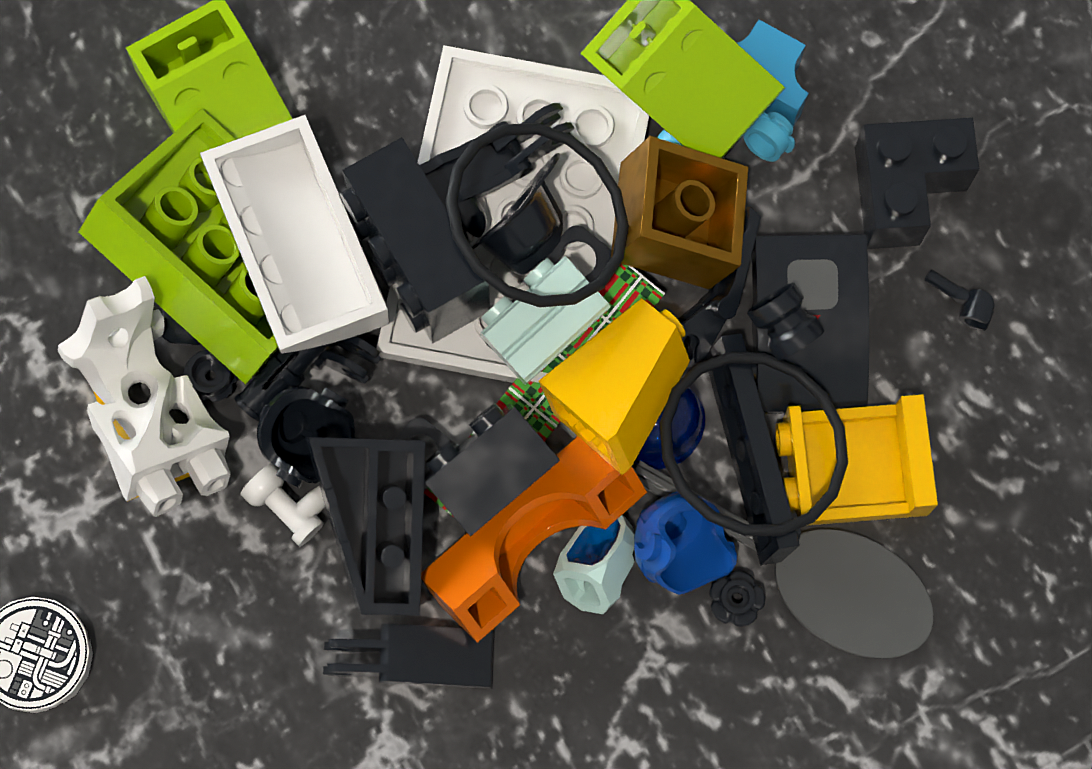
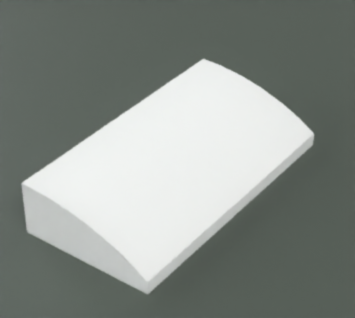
[200,115,389,354]

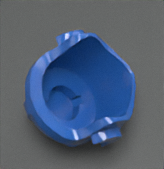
[634,492,737,595]

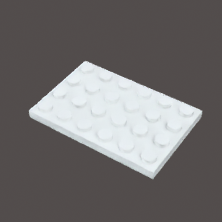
[376,45,649,383]

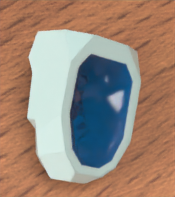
[553,515,635,614]

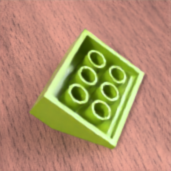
[78,109,279,385]

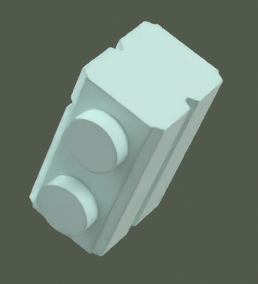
[480,256,611,385]

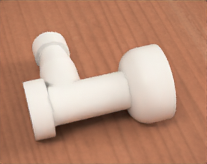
[240,463,325,547]

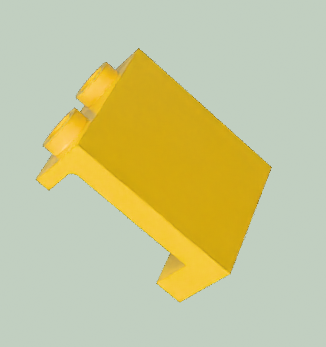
[775,394,938,526]

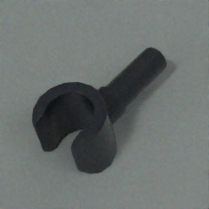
[925,270,995,331]

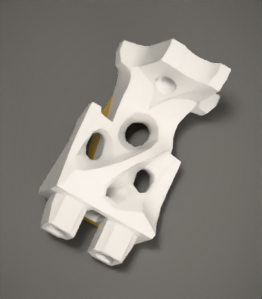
[58,276,230,517]

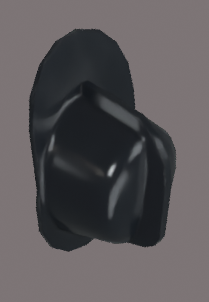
[471,153,563,275]

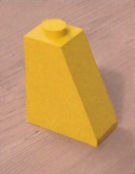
[538,298,690,475]

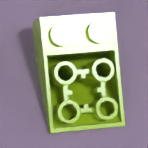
[126,0,293,140]
[580,0,785,158]

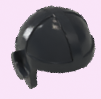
[257,386,355,488]

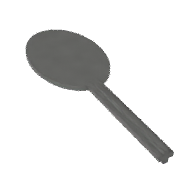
[634,461,933,659]

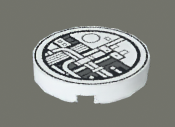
[0,597,93,713]

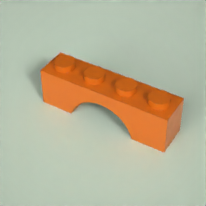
[421,436,647,643]

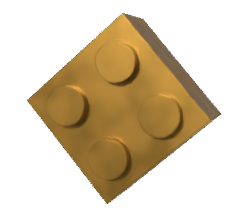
[611,136,748,289]

